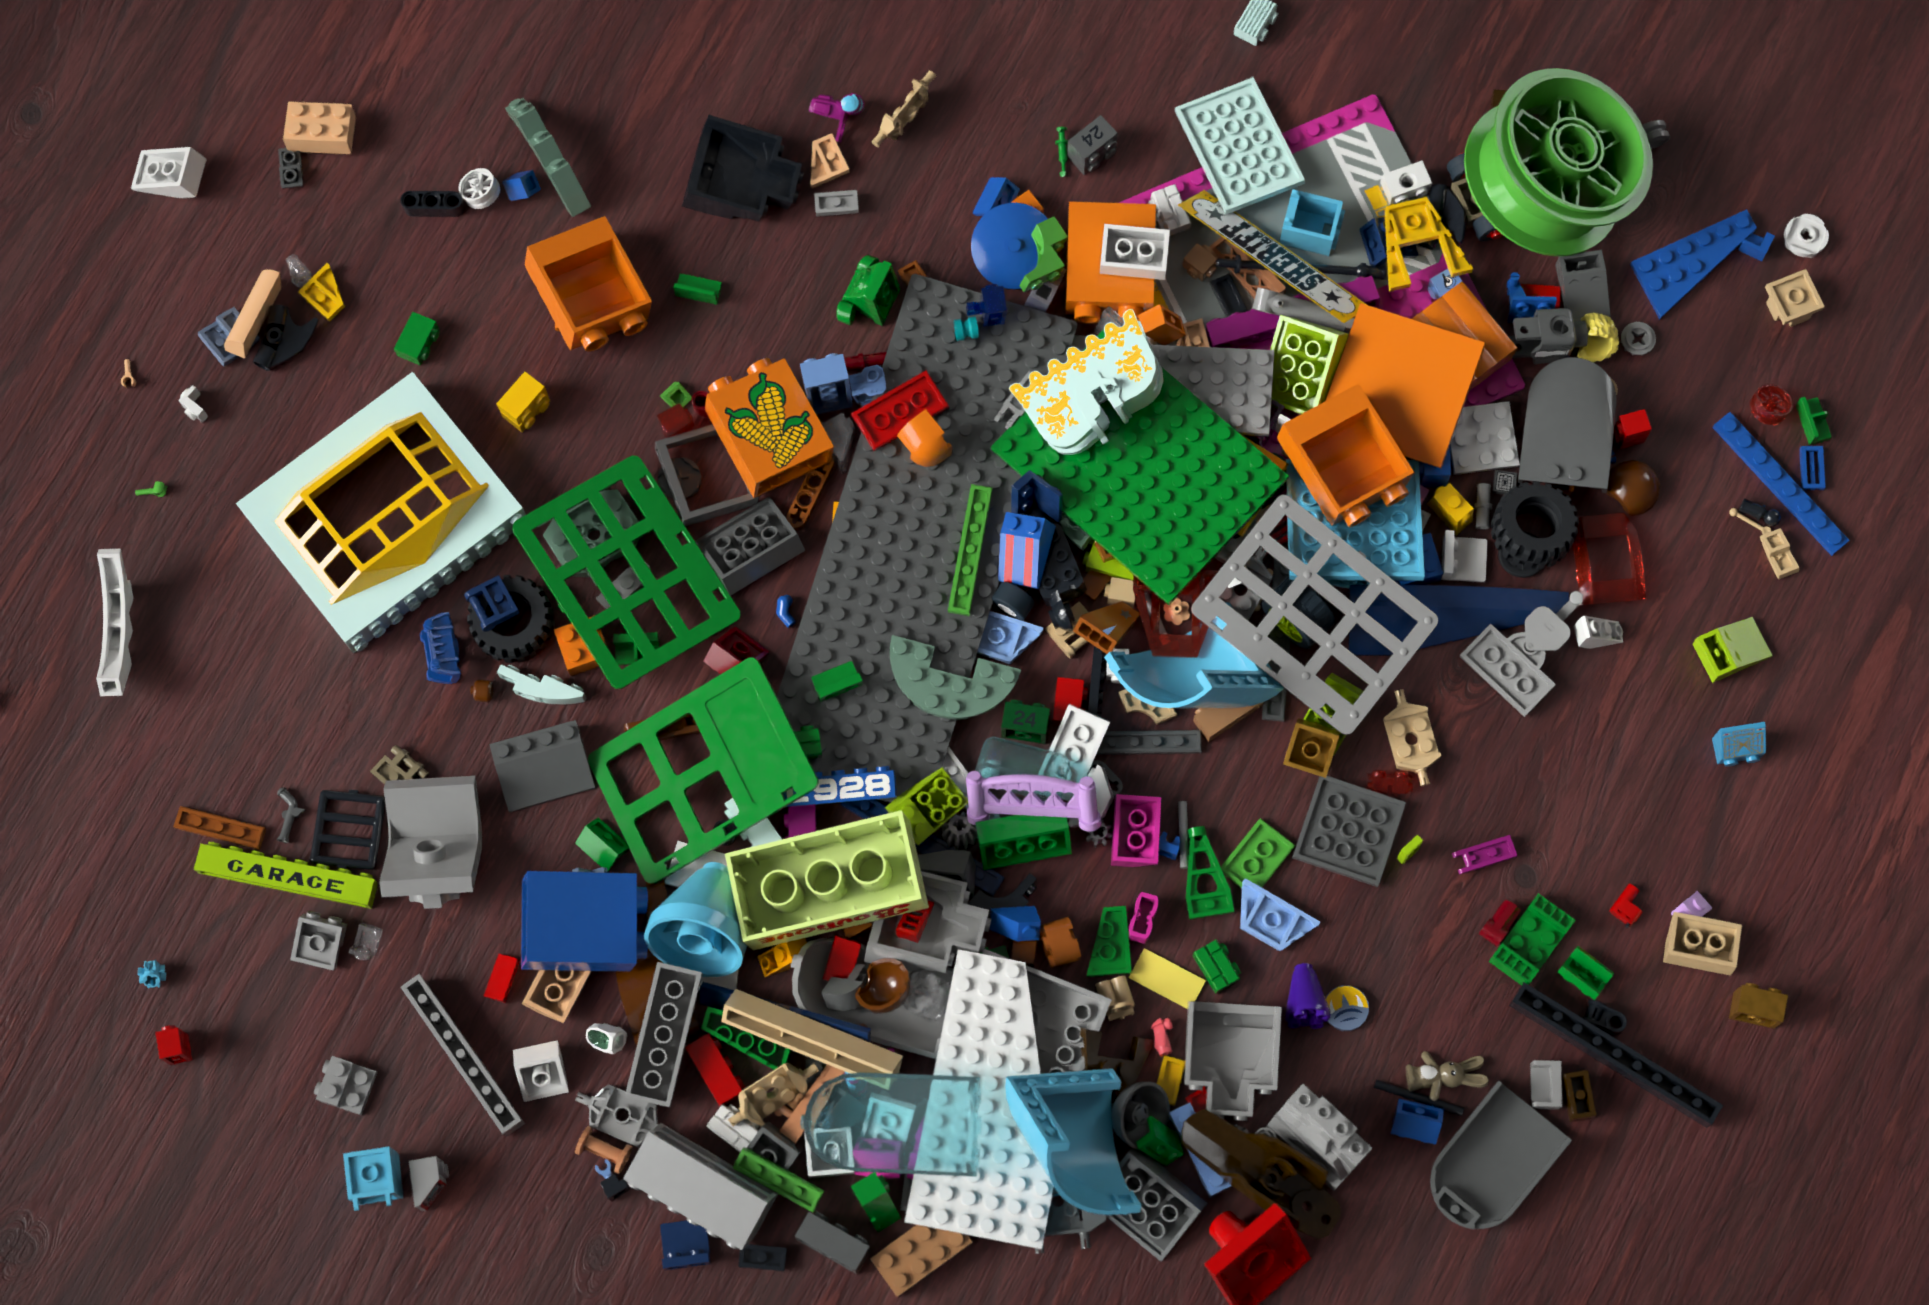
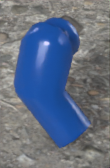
[776,595,796,628]

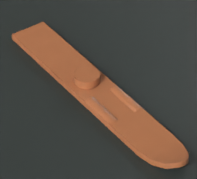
[779,1024,868,1143]

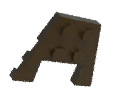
[1080,1028,1154,1103]

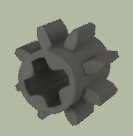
[1085,819,1113,848]

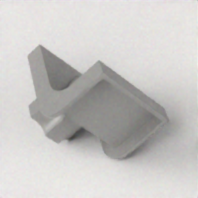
[380,776,482,909]

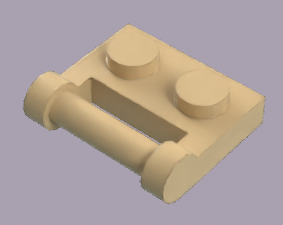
[1045,602,1088,659]

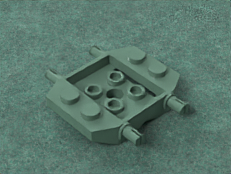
[543,489,640,586]

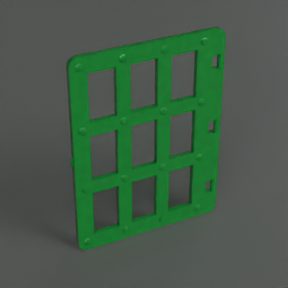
[512,455,740,689]

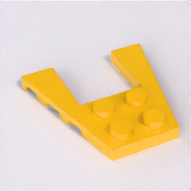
[1384,197,1473,292]

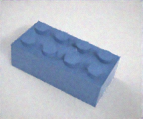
[800,353,853,415]

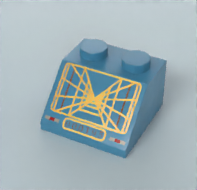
[1712,722,1766,766]

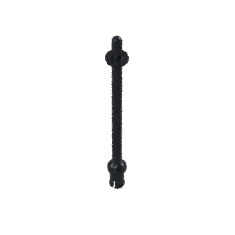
[1215,255,1385,280]

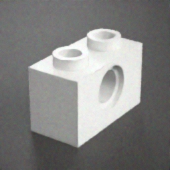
[1380,161,1432,205]

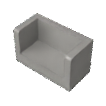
[1530,1060,1562,1110]

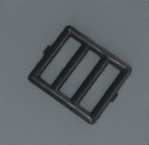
[310,790,386,870]

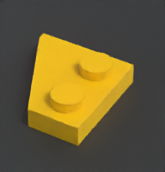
[298,263,345,321]

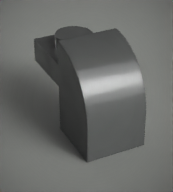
[821,963,868,1011]

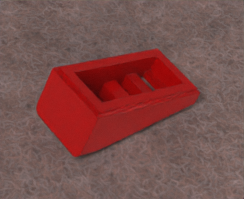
[896,900,934,943]

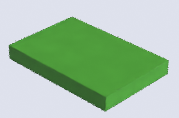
[1221,818,1296,889]

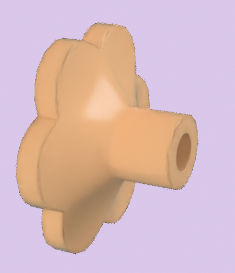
[1163,598,1190,625]

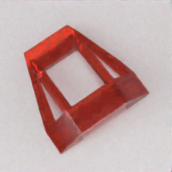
[1133,570,1220,658]

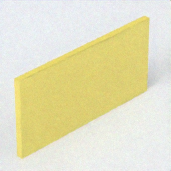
[1129,948,1206,1009]

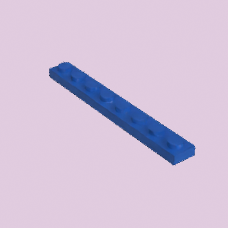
[1712,412,1849,556]

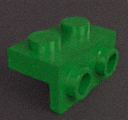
[1558,946,1614,1000]

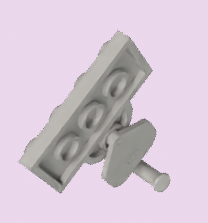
[1459,591,1583,717]

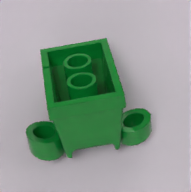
[836,255,901,326]

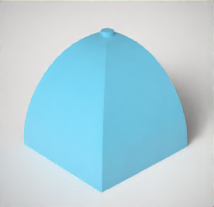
[1104,602,1284,708]
[1005,1069,1141,1215]

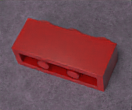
[685,1033,745,1107]

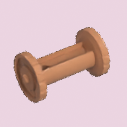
[575,1126,632,1174]

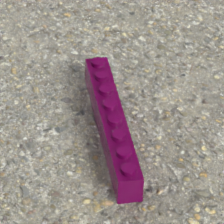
[1206,276,1380,348]

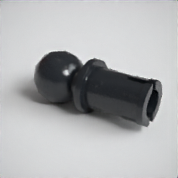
[1739,498,1781,526]

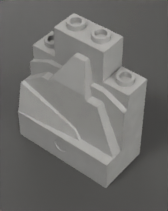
[864,871,991,973]
[1184,1001,1281,1121]
[1267,1084,1372,1191]

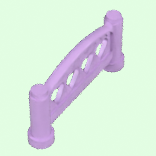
[966,771,1101,831]

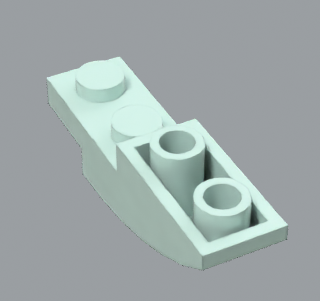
[497,665,587,704]

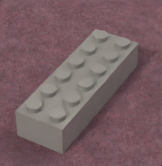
[625,962,703,1107]

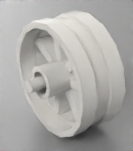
[459,168,500,209]

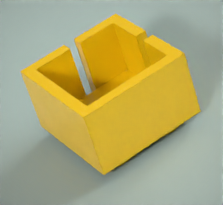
[496,372,550,433]

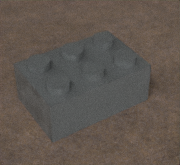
[795,1211,871,1275]

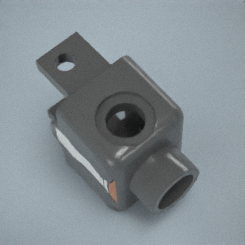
[1508,308,1588,364]

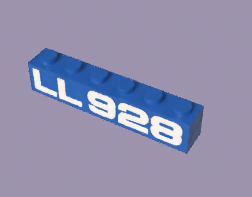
[783,766,897,807]

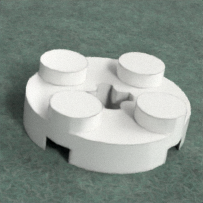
[1784,214,1829,258]

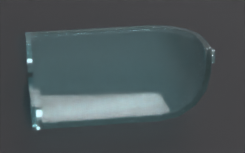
[800,1072,982,1177]

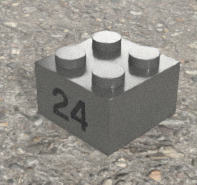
[1068,115,1117,175]

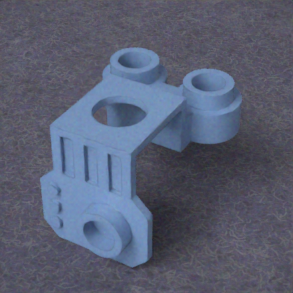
[849,365,887,407]

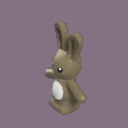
[1406,1051,1488,1101]

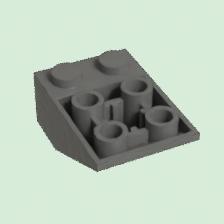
[1555,250,1611,321]

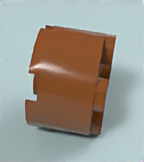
[1040,917,1081,969]

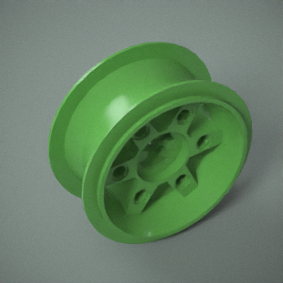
[1464,68,1653,256]

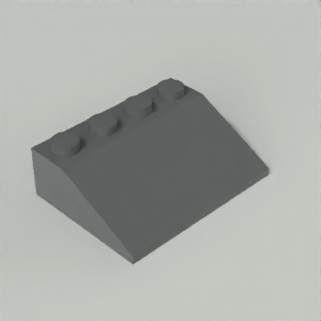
[695,497,805,596]
[489,720,595,813]
[1106,1148,1208,1261]

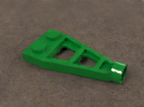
[1186,826,1234,920]

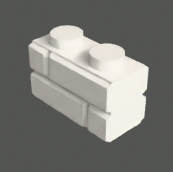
[1149,184,1191,236]
[707,1104,759,1152]

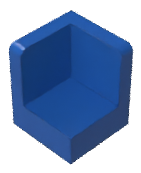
[502,170,541,201]
[1738,232,1775,261]

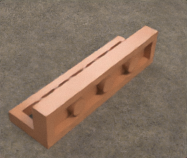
[1209,237,1286,299]

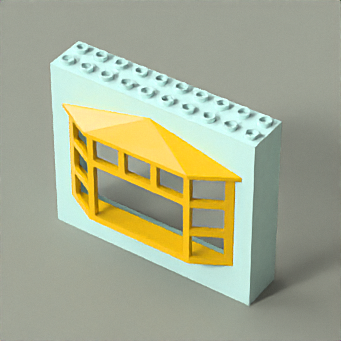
[236,372,526,653]

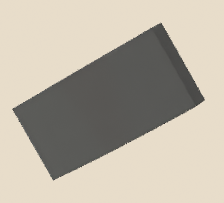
[278,148,303,189]

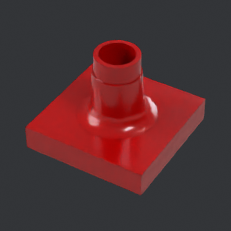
[1204,1203,1312,1305]

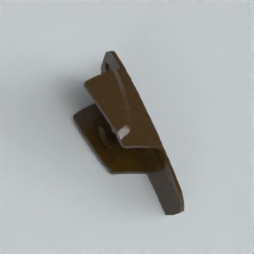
[1181,1109,1341,1240]

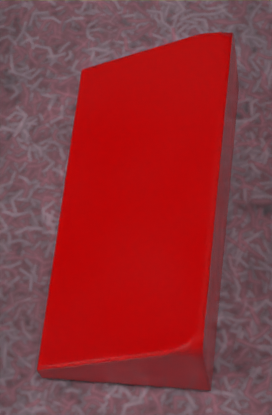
[822,936,861,981]
[484,954,520,1003]

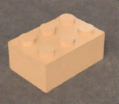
[283,102,356,154]

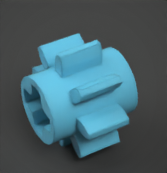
[138,960,166,988]

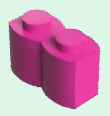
[1128,892,1158,944]

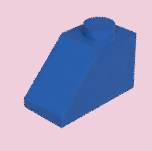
[989,906,1041,941]

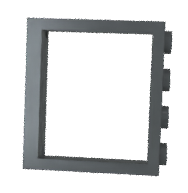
[655,424,761,527]

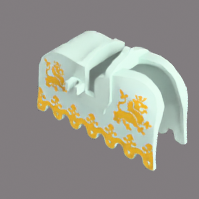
[1009,309,1163,455]

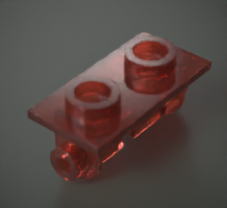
[1367,770,1414,794]

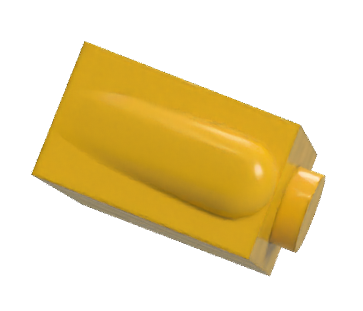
[1427,483,1474,535]

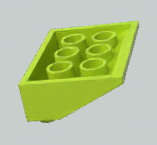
[1270,315,1348,414]

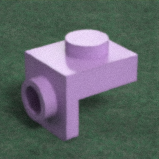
[1671,891,1712,917]

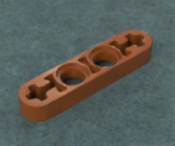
[786,456,835,530]

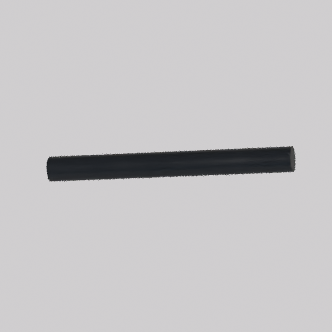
[1374,1079,1464,1116]

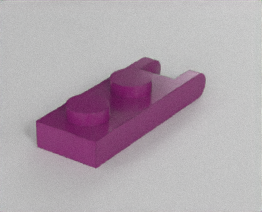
[1452,835,1517,875]

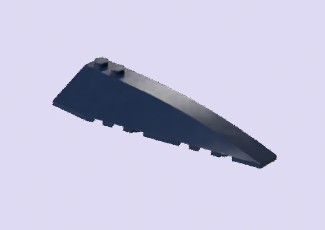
[1347,585,1569,656]

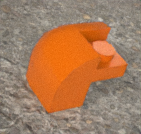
[897,409,952,467]

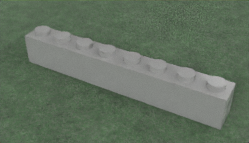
[401,974,525,1137]

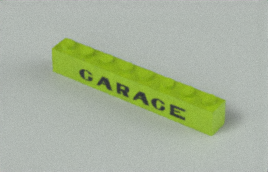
[194,842,378,909]

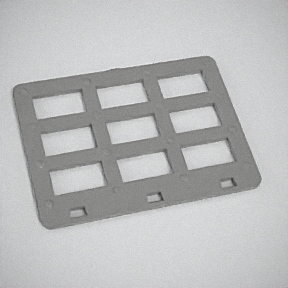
[1191,495,1438,734]

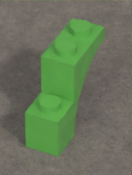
[1019,216,1068,292]

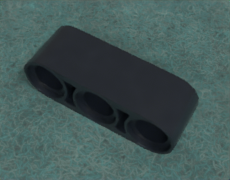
[400,191,465,217]

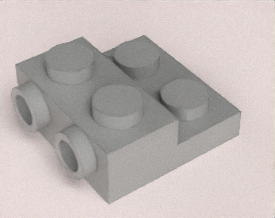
[290,911,347,971]
[314,1056,378,1116]

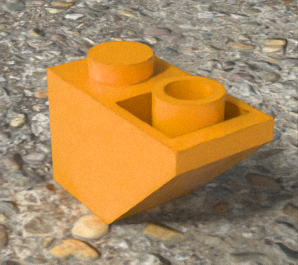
[758,938,807,977]

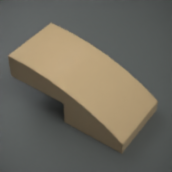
[1760,528,1799,580]

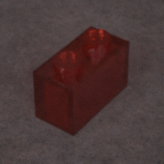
[657,403,695,438]

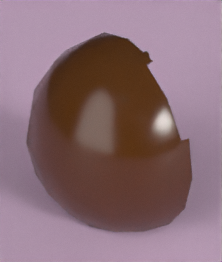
[1606,460,1660,516]
[855,958,911,1013]

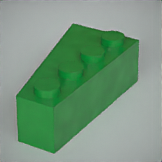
[701,1007,792,1070]

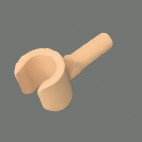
[121,359,136,388]

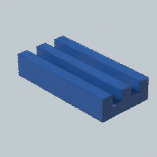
[1799,446,1825,490]

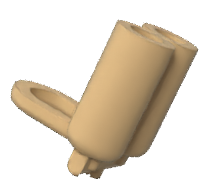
[1095,975,1135,1021]

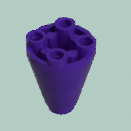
[1285,963,1331,1029]

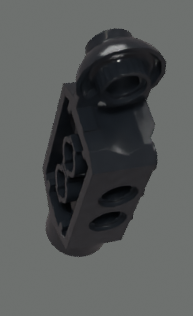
[1022,506,1087,632]

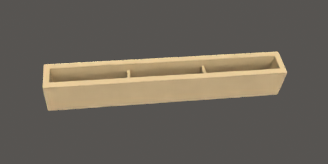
[721,989,903,1089]

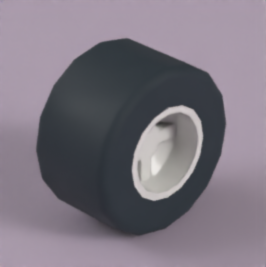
[991,582,1034,621]

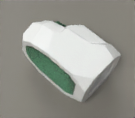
[586,1023,627,1054]

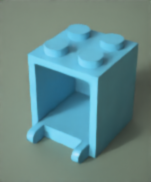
[1279,189,1345,256]
[343,1147,404,1211]

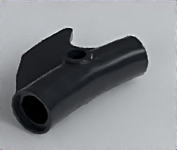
[1418,184,1466,250]
[253,305,318,371]

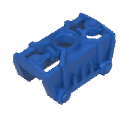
[420,612,461,684]

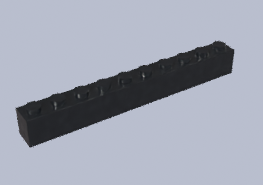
[1509,983,1723,1128]

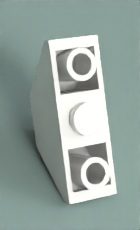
[1574,616,1623,649]
[1067,765,1114,828]

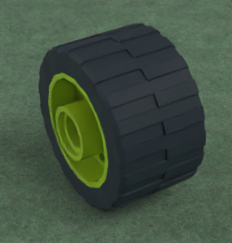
[1262,577,1335,649]

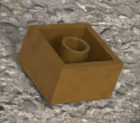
[1283,718,1340,778]
[1729,983,1788,1029]

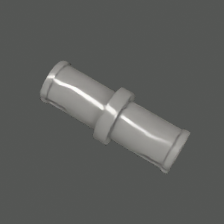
[1474,483,1492,529]

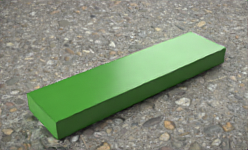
[733,1147,824,1212]

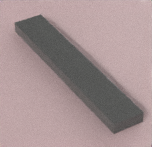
[1096,730,1202,755]

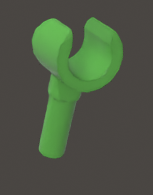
[135,481,167,497]

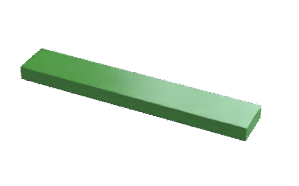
[948,484,993,616]

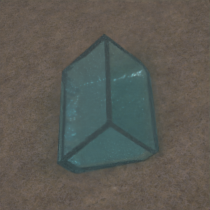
[975,737,1070,801]

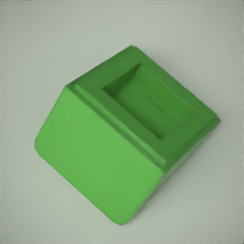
[660,382,692,413]

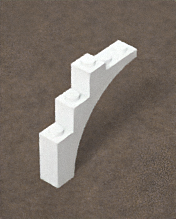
[96,549,133,696]

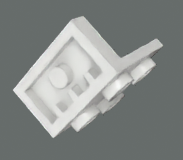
[1441,530,1487,582]

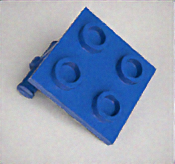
[1506,272,1557,323]

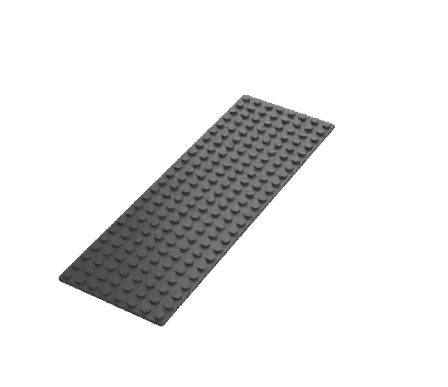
[777,274,1077,803]

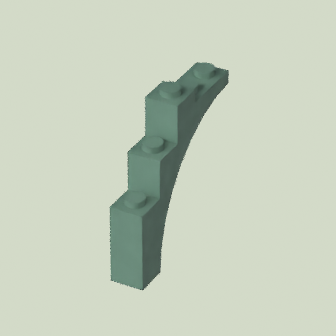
[505,98,591,217]

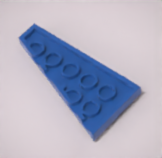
[1630,210,1757,320]

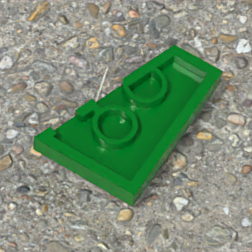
[1086,906,1132,977]

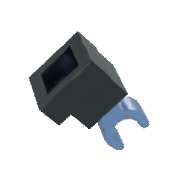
[595,1159,631,1201]

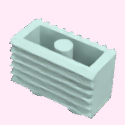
[1234,0,1278,46]

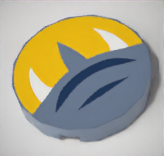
[1326,986,1369,1031]

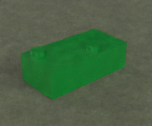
[975,815,1072,870]

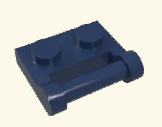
[464,575,519,632]

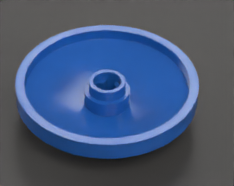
[971,203,1047,289]

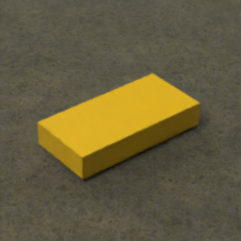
[1157,1055,1185,1106]

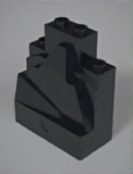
[682,115,804,222]

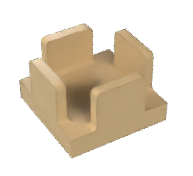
[1765,269,1825,327]

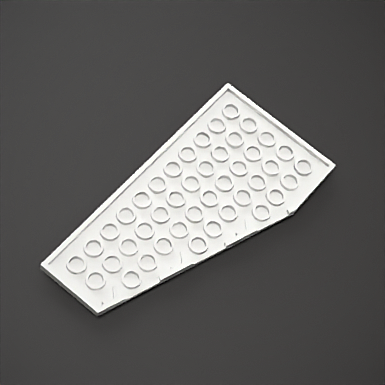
[905,949,1054,1249]

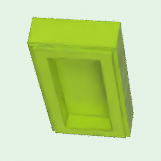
[1397,835,1423,864]

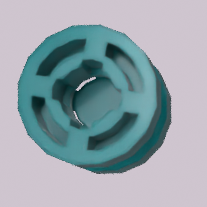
[953,316,979,341]

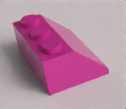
[1111,794,1161,867]

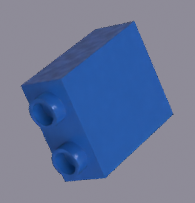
[521,871,648,971]

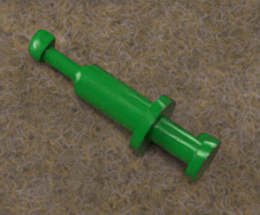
[1055,127,1068,177]

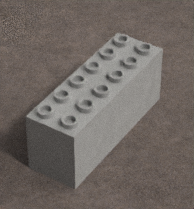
[623,1123,778,1250]

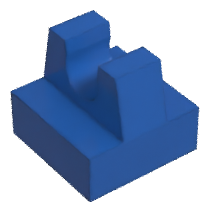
[1158,832,1180,860]

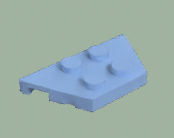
[977,611,1043,664]
[1240,878,1320,951]

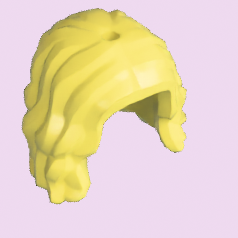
[1577,313,1619,363]

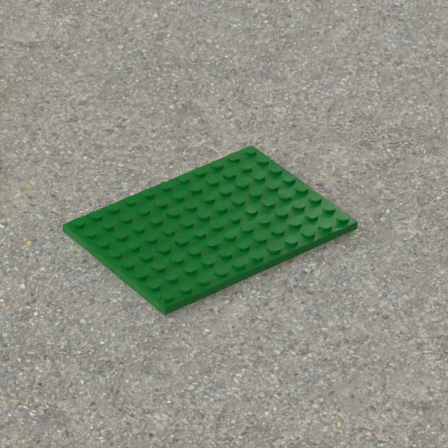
[990,329,1289,605]

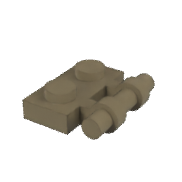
[370,745,429,785]

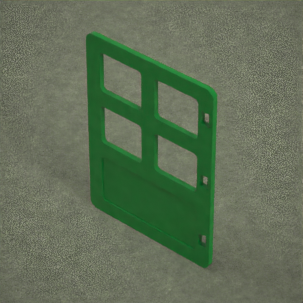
[588,658,819,884]

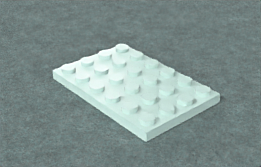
[1175,78,1305,214]

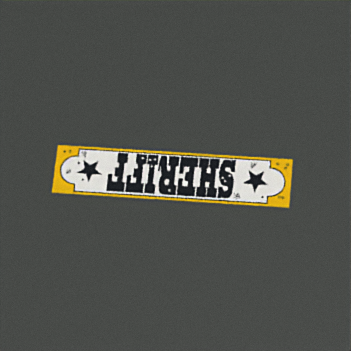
[1178,190,1367,323]

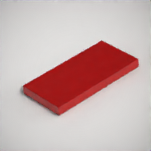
[851,370,949,451]

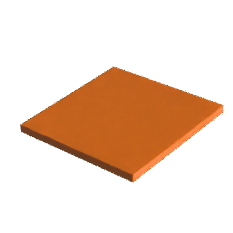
[1326,303,1486,468]

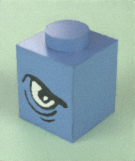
[1428,269,1462,299]

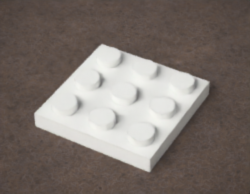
[1450,401,1520,475]

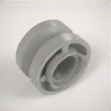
[1642,120,1670,149]

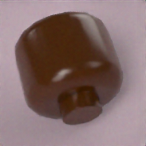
[470,679,494,702]

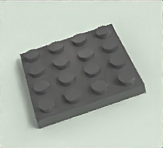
[1292,776,1406,887]

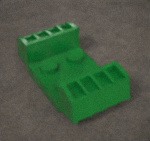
[1488,893,1575,985]

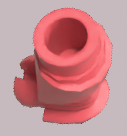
[1151,1018,1173,1056]

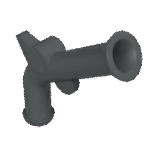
[276,787,306,843]

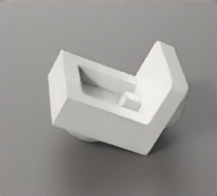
[178,385,208,423]

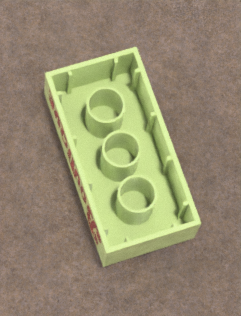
[725,810,929,950]

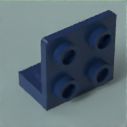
[1359,217,1419,266]
[1011,470,1063,522]
[660,1220,711,1271]

